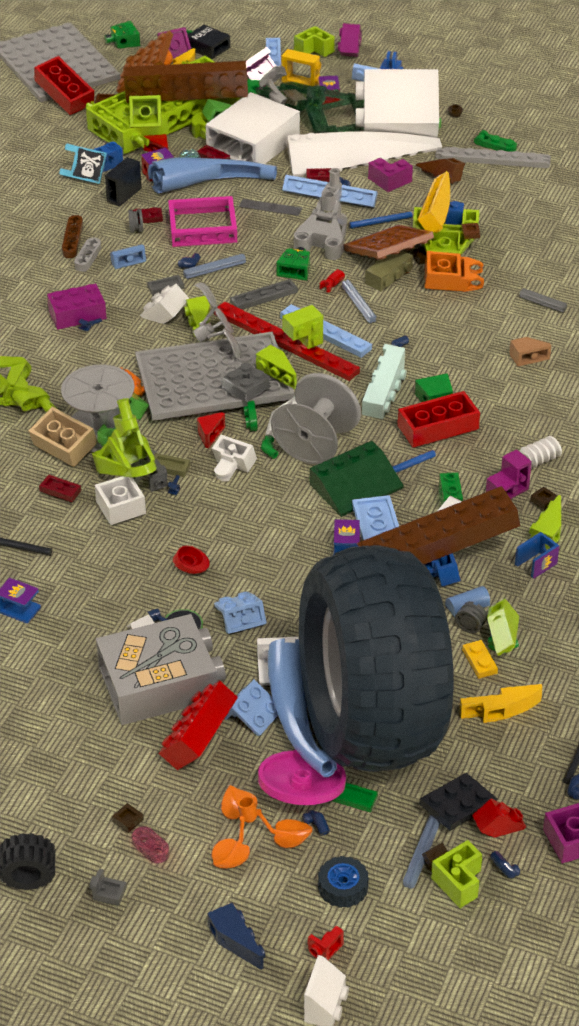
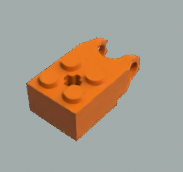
[424,251,484,292]

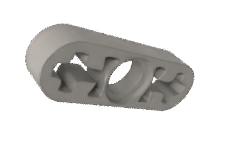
[74,238,101,272]

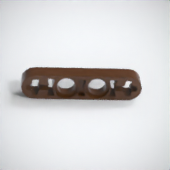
[62,215,83,259]

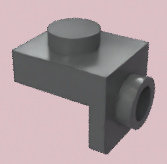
[148,459,168,492]
[90,869,127,906]

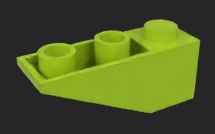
[184,296,211,337]
[256,344,297,389]
[529,495,561,549]
[487,599,519,656]

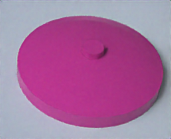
[258,750,346,805]

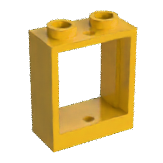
[281,49,321,89]

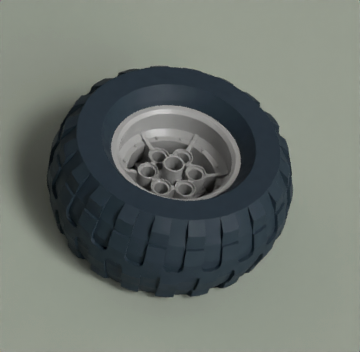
[299,545,454,772]

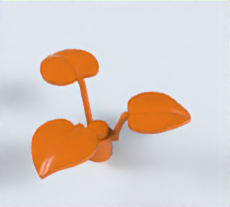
[212,785,313,868]

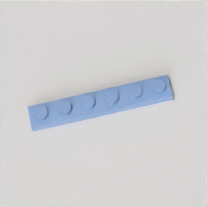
[282,175,378,208]
[280,304,372,358]

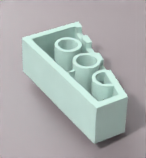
[362,344,407,419]

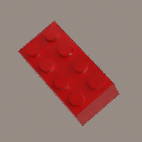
[34,56,95,115]
[397,391,480,447]
[158,680,238,770]

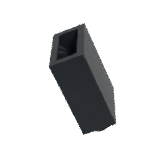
[187,25,231,59]
[105,157,142,207]

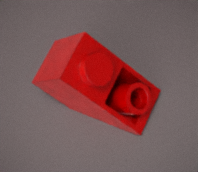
[472,799,526,838]

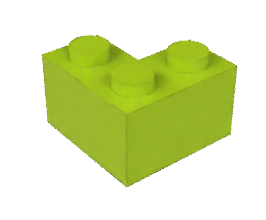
[294,26,335,57]
[282,305,323,349]
[431,840,482,908]

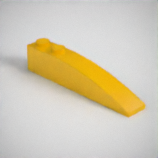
[418,171,450,233]

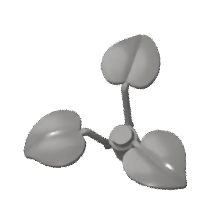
[256,65,287,105]
[193,282,241,359]

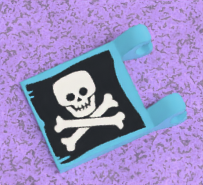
[59,144,107,184]

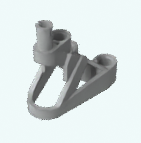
[294,168,347,260]

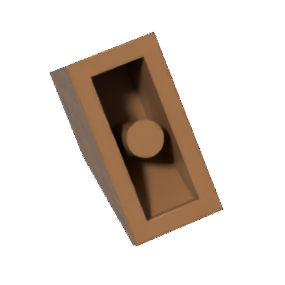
[509,337,551,367]

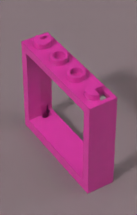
[168,196,238,247]

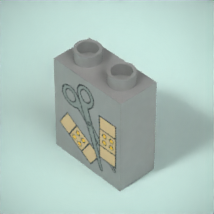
[96,614,226,725]

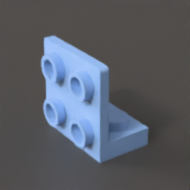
[214,592,267,634]
[225,679,278,736]

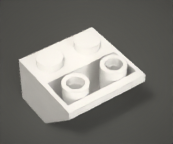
[140,284,189,324]

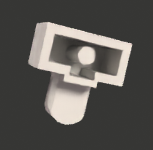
[212,435,257,482]

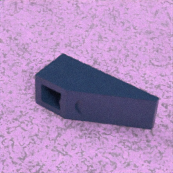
[207,902,266,970]

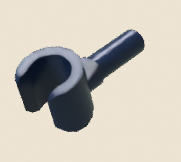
[79,318,102,331]
[168,475,180,495]
[147,608,168,622]

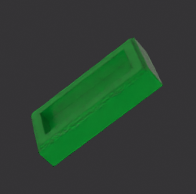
[331,782,378,813]

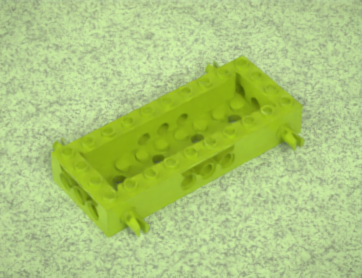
[86,56,243,154]

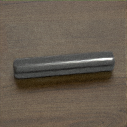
[520,288,567,313]

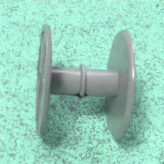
[61,364,134,452]
[271,373,361,464]

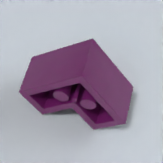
[338,23,362,57]
[368,157,413,192]
[486,449,532,499]

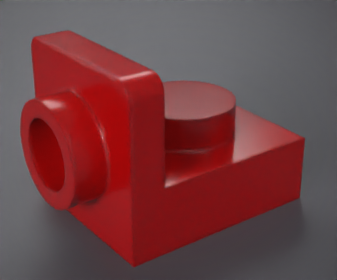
[308,925,344,960]

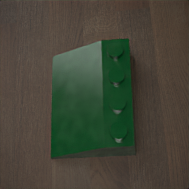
[310,440,404,517]

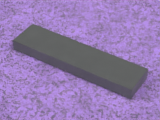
[230,279,298,310]

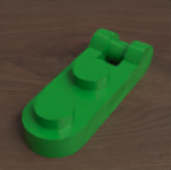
[474,130,517,152]
[244,401,258,432]

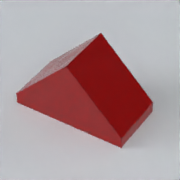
[143,134,168,152]
[197,412,225,449]

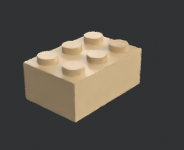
[28,407,98,467]

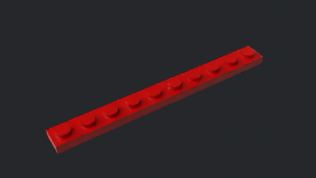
[214,301,360,381]

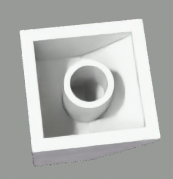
[304,955,349,1026]

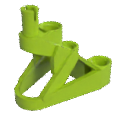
[0,356,58,413]
[92,398,157,477]

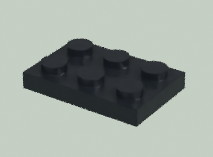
[419,773,497,831]

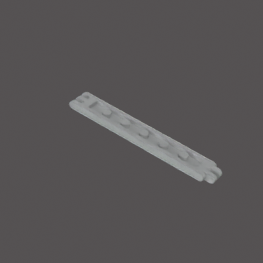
[435,147,551,168]

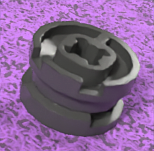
[128,209,143,233]
[455,601,487,634]

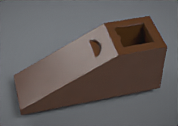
[416,158,465,184]

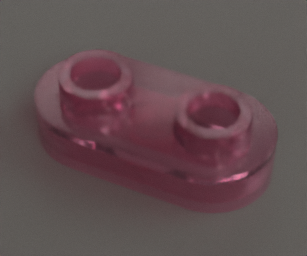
[132,826,169,863]

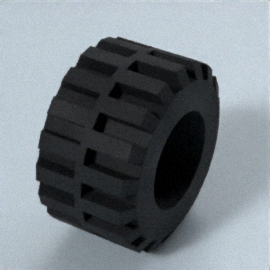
[0,833,56,890]

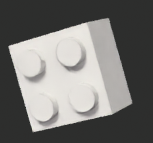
[95,476,146,525]

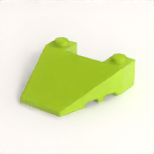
[413,207,480,256]

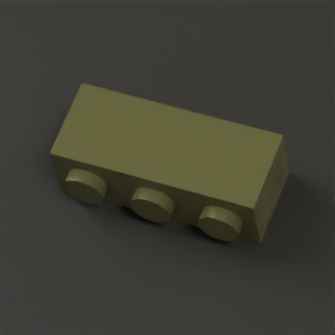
[365,250,413,292]

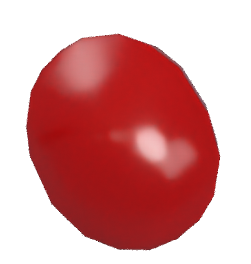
[173,545,210,574]

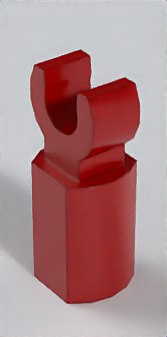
[319,269,345,293]

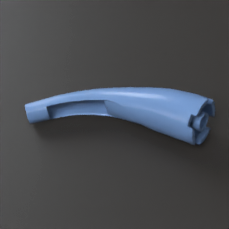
[148,157,277,193]
[268,638,337,777]

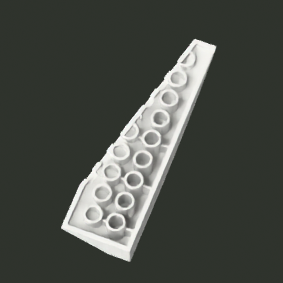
[287,132,442,177]

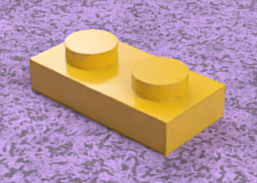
[462,640,498,679]

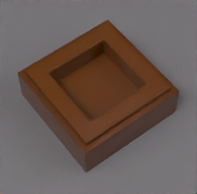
[461,223,480,239]

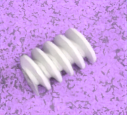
[520,436,562,468]

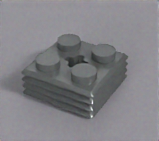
[221,363,271,402]

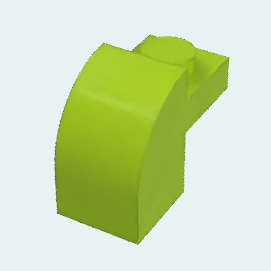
[191,111,210,140]

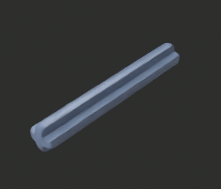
[183,254,246,279]
[342,279,376,323]
[403,815,440,889]

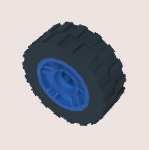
[318,856,369,908]

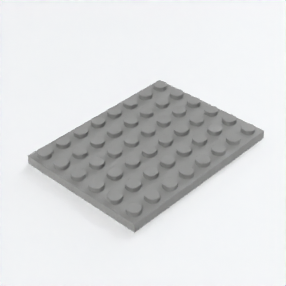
[0,23,120,102]
[135,332,295,420]

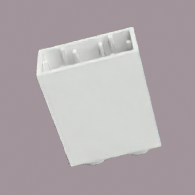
[356,69,439,138]
[206,92,300,164]

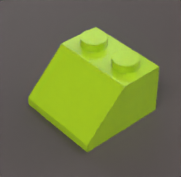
[129,95,162,128]

